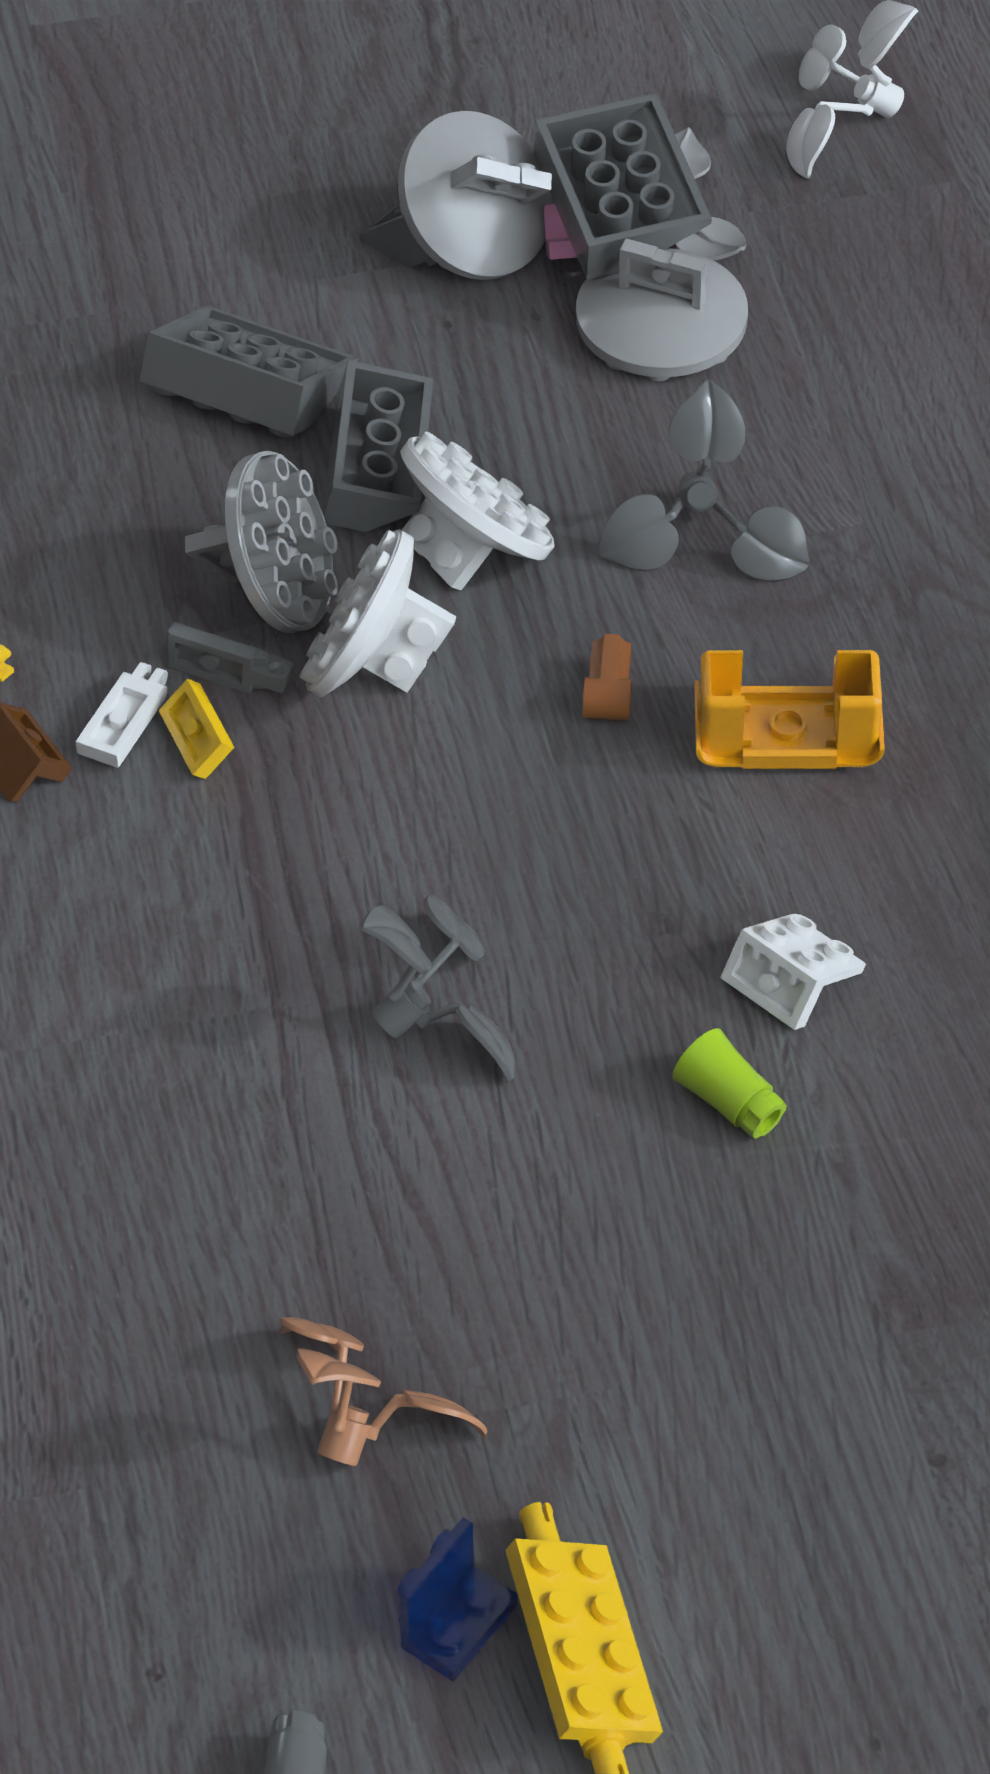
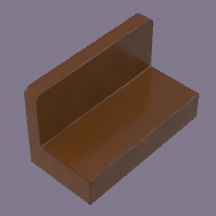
[0,702,72,803]

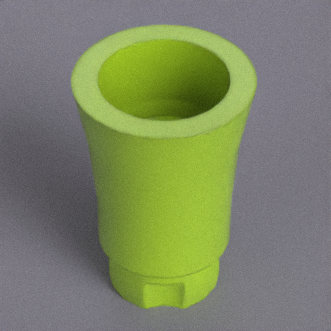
[672,1028,787,1139]

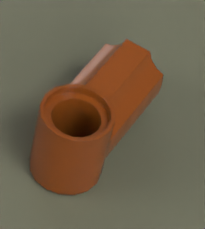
[583,634,632,721]

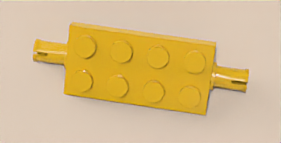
[505,1502,663,1774]

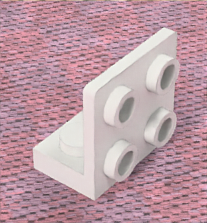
[720,914,866,1030]

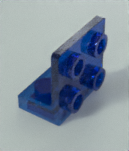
[397,1517,518,1682]

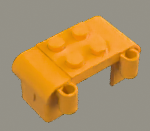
[694,650,885,769]

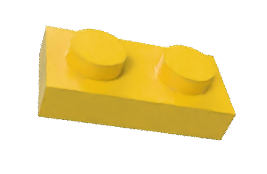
[158,679,235,779]

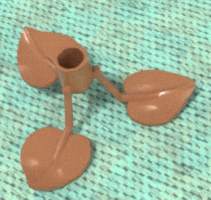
[279,1317,487,1466]

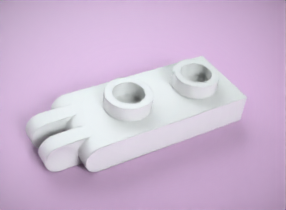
[76,662,168,768]

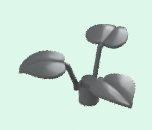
[599,380,810,580]
[359,895,515,1084]

